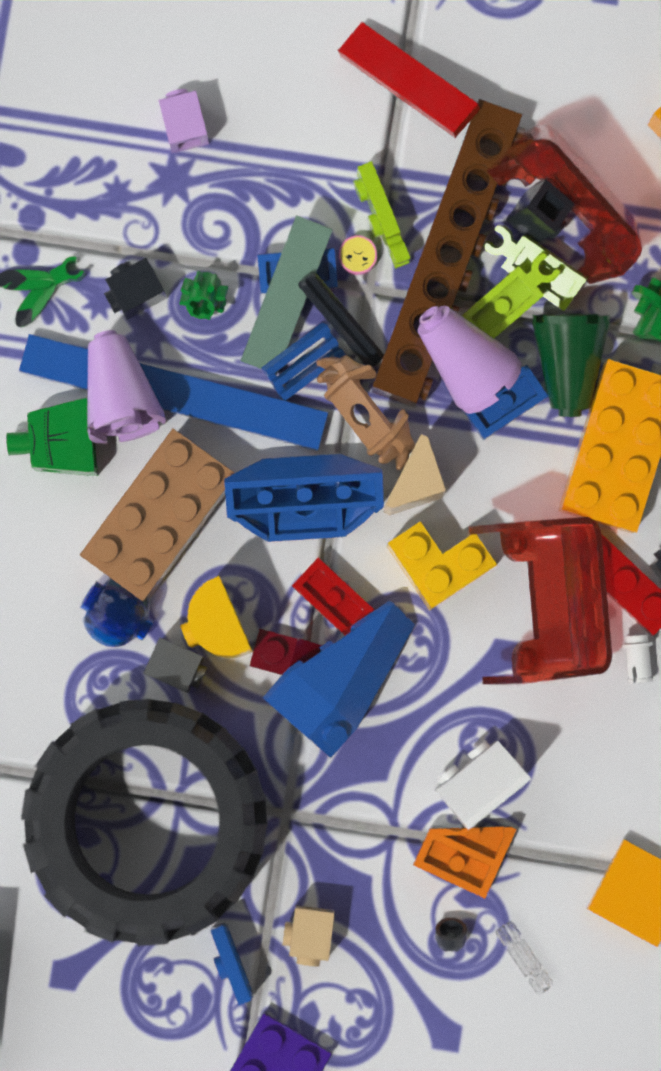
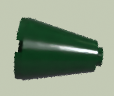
[532,314,610,417]

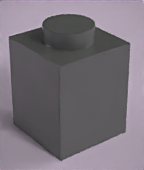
[143,637,208,693]

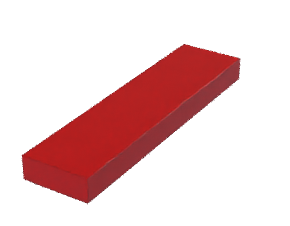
[338,22,480,138]

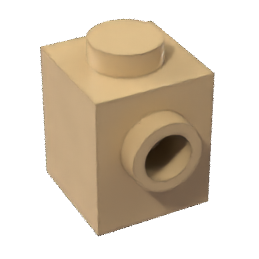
[283,905,335,967]

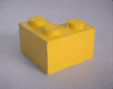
[386,521,497,611]

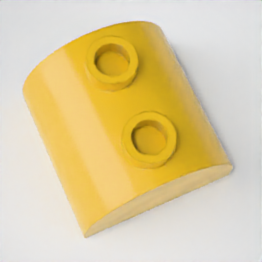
[180,576,253,658]

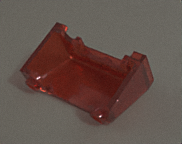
[487,124,642,284]

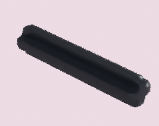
[298,272,384,367]

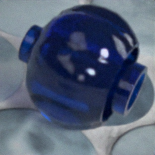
[80,577,154,647]

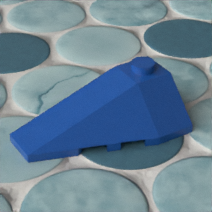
[262,600,415,758]

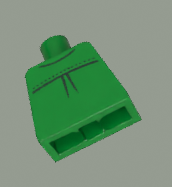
[6,398,98,476]

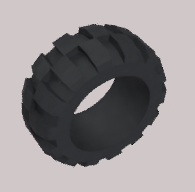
[21,699,268,946]

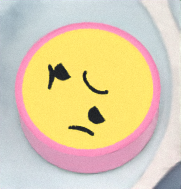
[339,235,377,276]

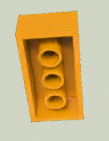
[558,359,661,534]

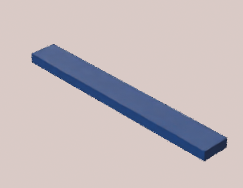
[19,334,328,451]

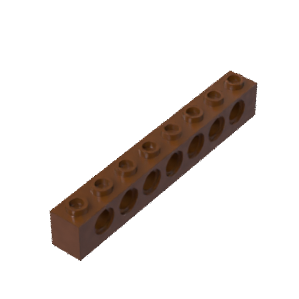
[372,99,525,408]

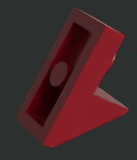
[249,628,322,675]

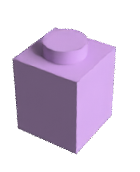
[159,89,209,153]

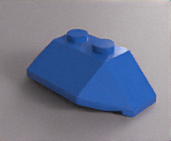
[224,454,384,542]

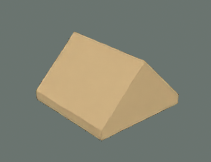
[383,434,446,515]

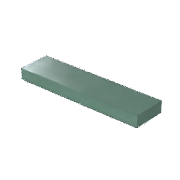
[240,215,333,375]

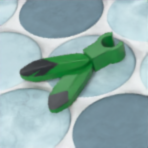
[0,256,86,328]

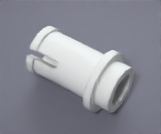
[621,634,653,683]

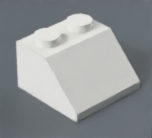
[435,740,531,830]

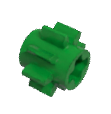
[179,271,228,320]

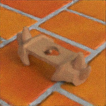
[316,355,415,471]

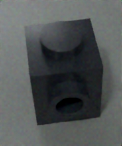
[506,179,575,242]
[104,258,167,320]

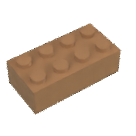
[80,428,234,604]

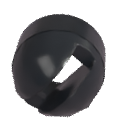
[435,917,467,952]

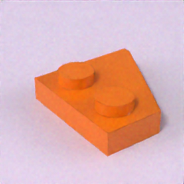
[413,826,517,899]

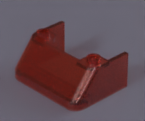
[469,517,612,685]

